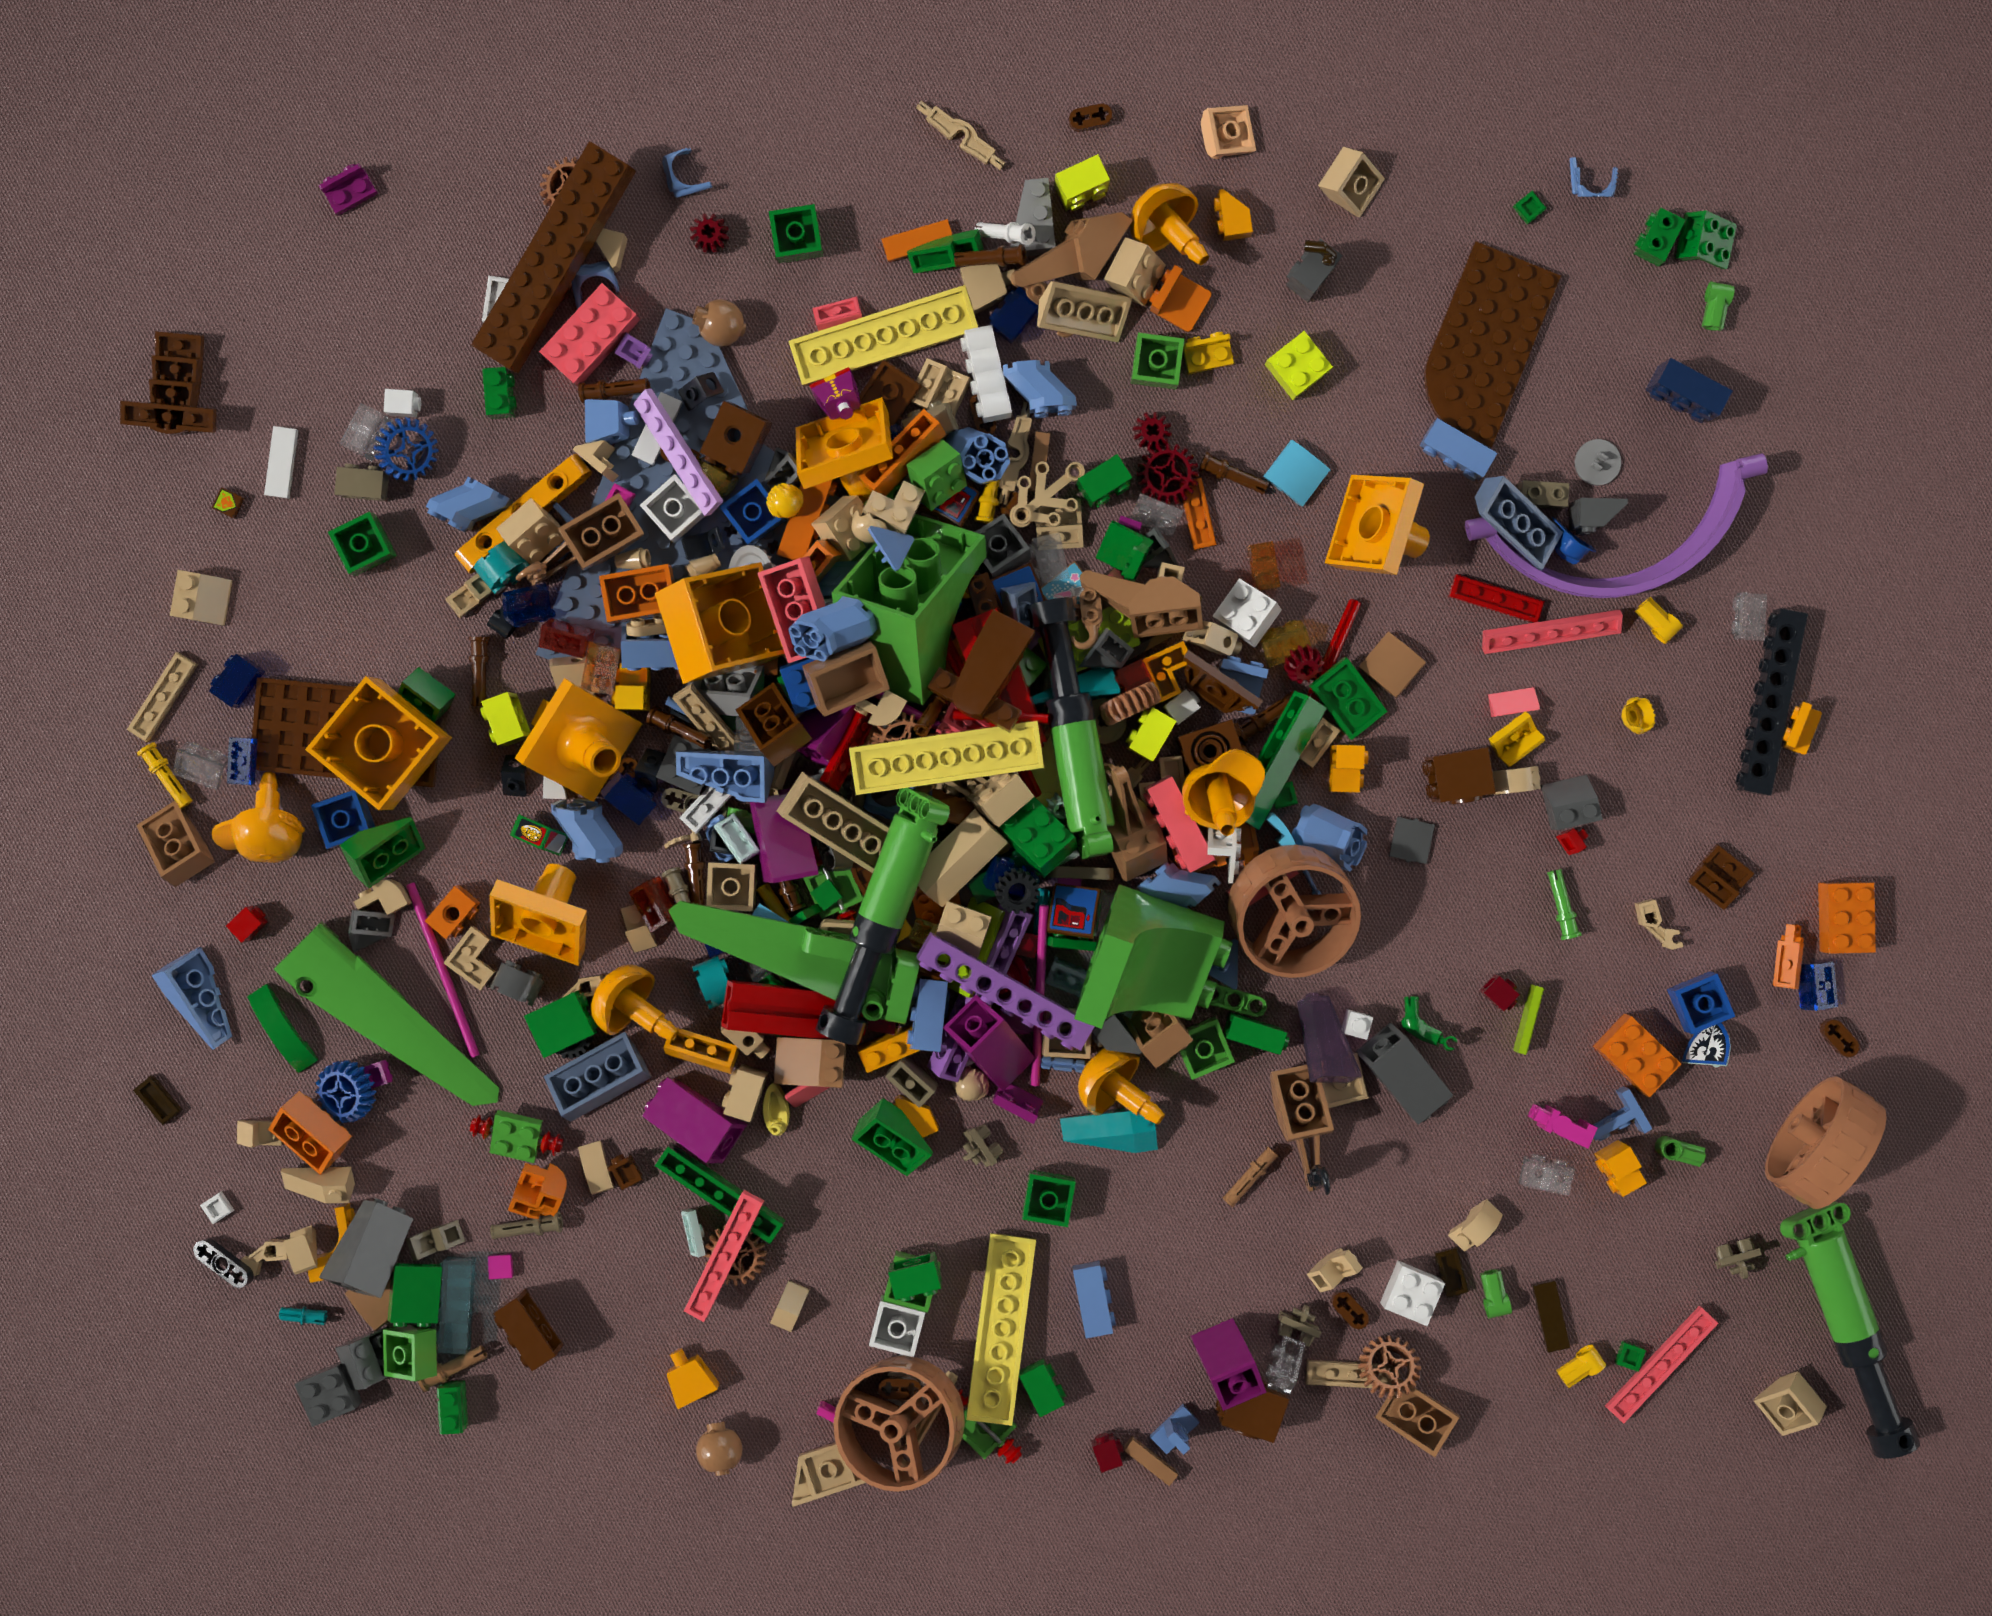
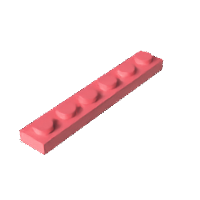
[1482,610,1623,654]
[684,1190,764,1322]
[1605,1306,1719,1424]

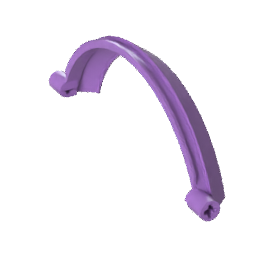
[1465,453,1768,598]

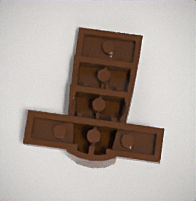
[120,331,217,435]
[927,609,1035,733]

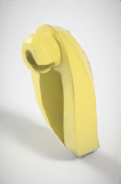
[763,1083,790,1136]

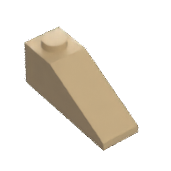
[281,1167,355,1203]

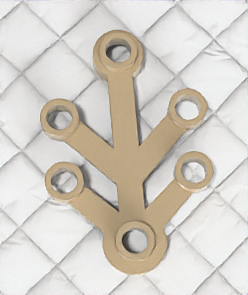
[1009,461,1085,527]

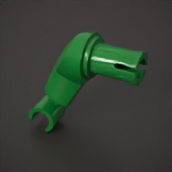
[1401,996,1458,1051]

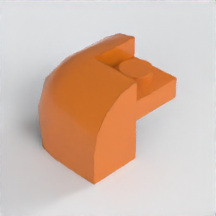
[508,1163,567,1219]

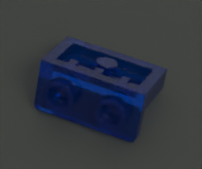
[502,583,556,627]
[227,737,257,785]
[1799,961,1838,1011]

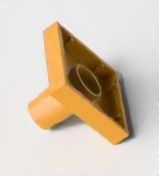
[795,397,893,502]
[1325,475,1430,575]
[515,678,642,802]
[490,863,587,966]

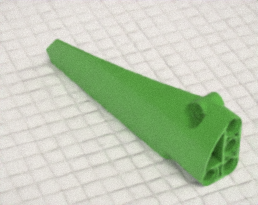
[668,901,920,1024]
[273,921,499,1106]

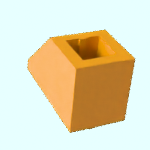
[1213,189,1253,241]
[893,1095,939,1138]

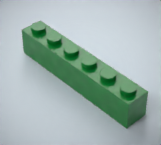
[1244,691,1327,830]
[655,1142,785,1244]

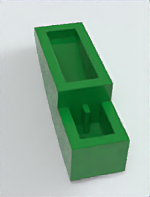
[907,229,984,274]

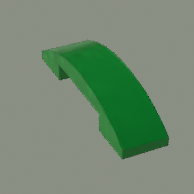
[247,983,319,1073]

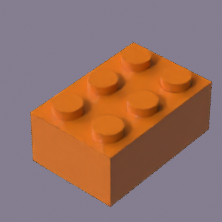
[599,564,675,624]
[1818,882,1876,954]
[1592,1013,1681,1097]
[268,1091,352,1175]

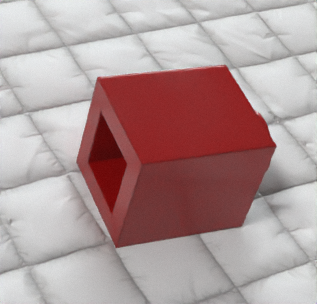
[226,906,268,943]

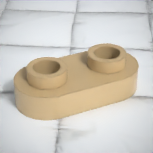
[626,615,667,637]

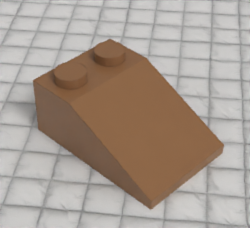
[137,801,215,887]
[1123,1011,1193,1068]
[774,1037,846,1088]
[1375,1378,1461,1457]

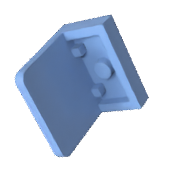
[1218,656,1269,715]

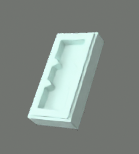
[714,813,760,864]
[681,1209,706,1257]

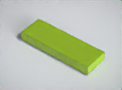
[1513,984,1544,1055]

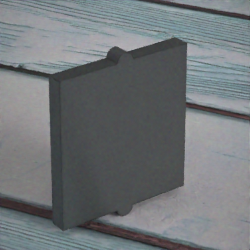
[1389,817,1435,864]

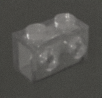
[339,403,393,461]
[1519,1154,1575,1196]
[1265,1336,1306,1395]

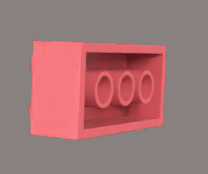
[539,283,640,387]
[758,556,826,663]
[1142,775,1215,873]

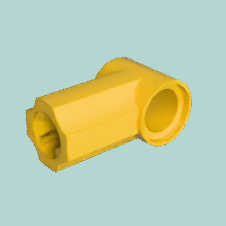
[1635,597,1683,644]
[1556,1344,1606,1388]

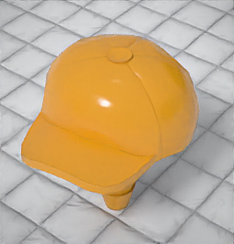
[1129,183,1209,266]
[1182,749,1265,836]
[212,772,305,863]
[590,964,679,1041]
[1078,1048,1165,1125]

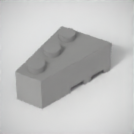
[1010,178,1055,257]

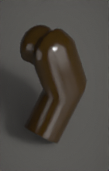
[1304,240,1337,266]

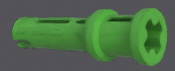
[1547,869,1582,940]

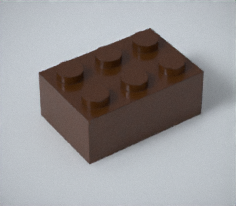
[736,682,812,767]
[493,1288,564,1372]

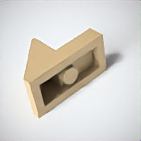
[573,440,619,482]
[621,902,657,952]
[237,1120,284,1148]
[283,1225,318,1275]

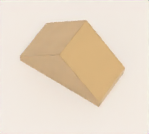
[596,228,628,273]
[770,1280,809,1332]

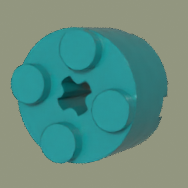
[474,541,530,595]
[692,956,733,1009]

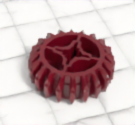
[1137,443,1199,506]

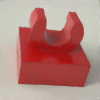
[1556,828,1589,856]

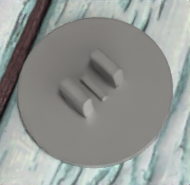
[1574,439,1621,486]

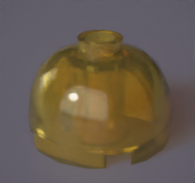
[697,456,740,498]

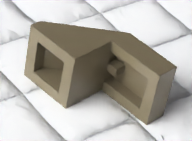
[406,1220,465,1261]

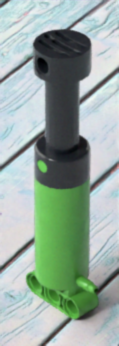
[1027,597,1115,859]
[815,787,950,1045]
[1780,1202,1920,1459]

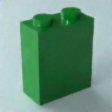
[524,991,598,1058]
[1223,1012,1289,1055]
[387,1263,442,1327]

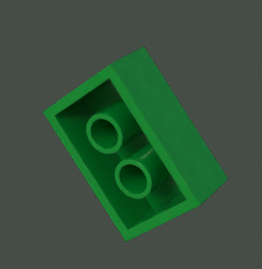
[995,797,1078,878]

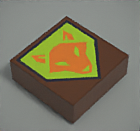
[211,487,245,519]

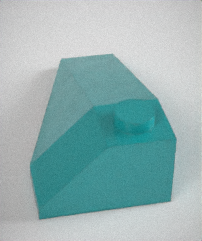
[1032,667,1120,706]
[1060,1108,1158,1153]

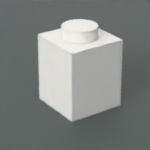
[384,389,421,418]
[1162,689,1200,725]
[1341,1009,1373,1040]

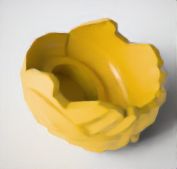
[766,483,803,518]
[1621,697,1656,734]

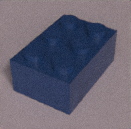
[1645,358,1733,423]

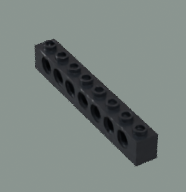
[1736,608,1808,796]

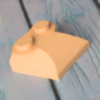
[1201,105,1256,159]

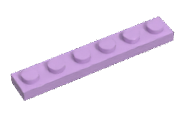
[633,389,723,516]

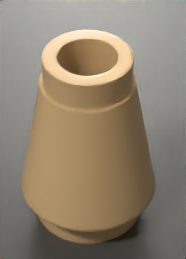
[615,547,651,570]
[685,553,721,577]

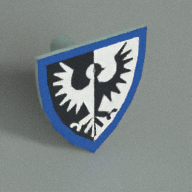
[1682,1023,1731,1068]

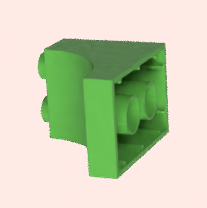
[832,514,986,705]
[1074,884,1233,1029]

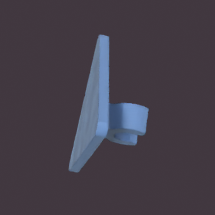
[868,526,914,571]
[1208,939,1238,990]

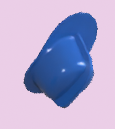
[1552,517,1596,564]

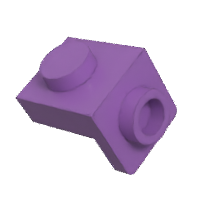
[614,332,652,369]

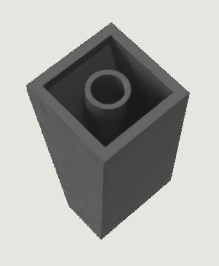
[1356,1023,1454,1125]
[319,1198,413,1298]

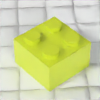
[1054,154,1110,211]
[1264,331,1333,400]
[480,692,531,746]
[1125,707,1177,762]

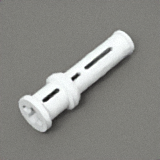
[975,222,1036,245]

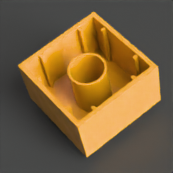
[655,562,785,684]
[305,676,452,810]

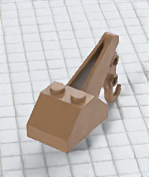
[1010,212,1133,338]
[516,493,644,586]
[1071,570,1204,650]
[1104,763,1168,881]

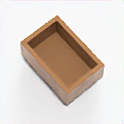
[802,639,890,717]

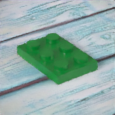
[1309,657,1388,740]

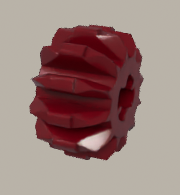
[690,214,729,254]
[1132,412,1172,451]
[1284,644,1324,684]

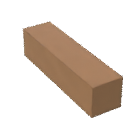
[1028,431,1050,492]
[1123,1436,1178,1486]

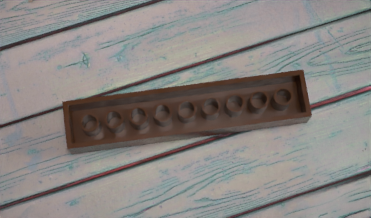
[471,141,636,373]

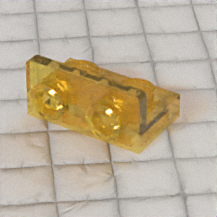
[1260,620,1311,668]

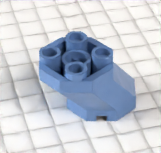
[1003,360,1077,418]
[945,427,1010,484]
[426,477,513,533]
[788,596,877,662]
[551,798,623,863]
[1292,804,1367,872]
[1137,862,1221,908]

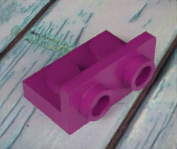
[319,164,378,216]
[992,1083,1043,1124]

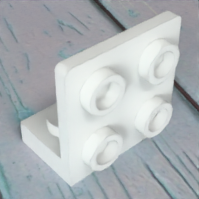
[1207,827,1241,883]

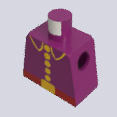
[809,367,861,420]

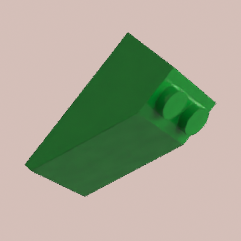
[340,817,426,889]
[851,1098,933,1176]

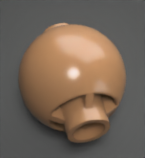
[692,299,746,347]
[696,1421,743,1476]

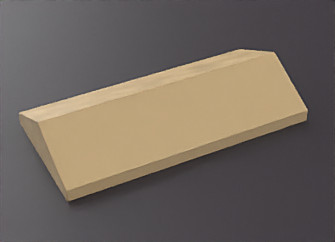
[1037,281,1133,342]
[918,809,1008,907]

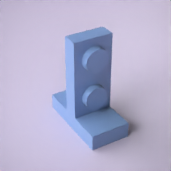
[1593,1086,1652,1141]
[1150,1404,1200,1455]

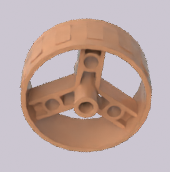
[1228,845,1361,978]
[1765,1076,1887,1209]
[833,1356,965,1492]

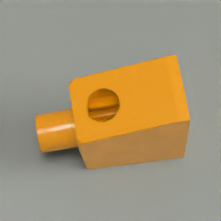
[667,1348,720,1409]

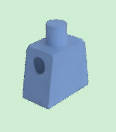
[585,399,640,445]

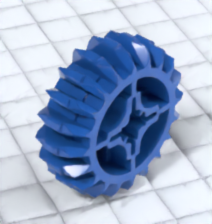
[374,417,439,481]
[315,1060,377,1123]

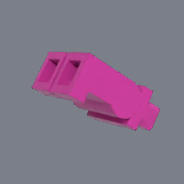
[1528,1104,1598,1149]

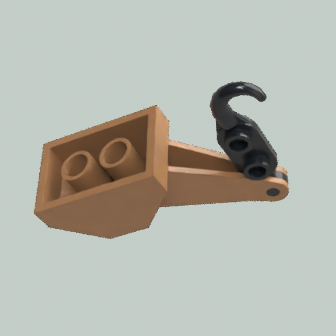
[1270,1062,1334,1195]

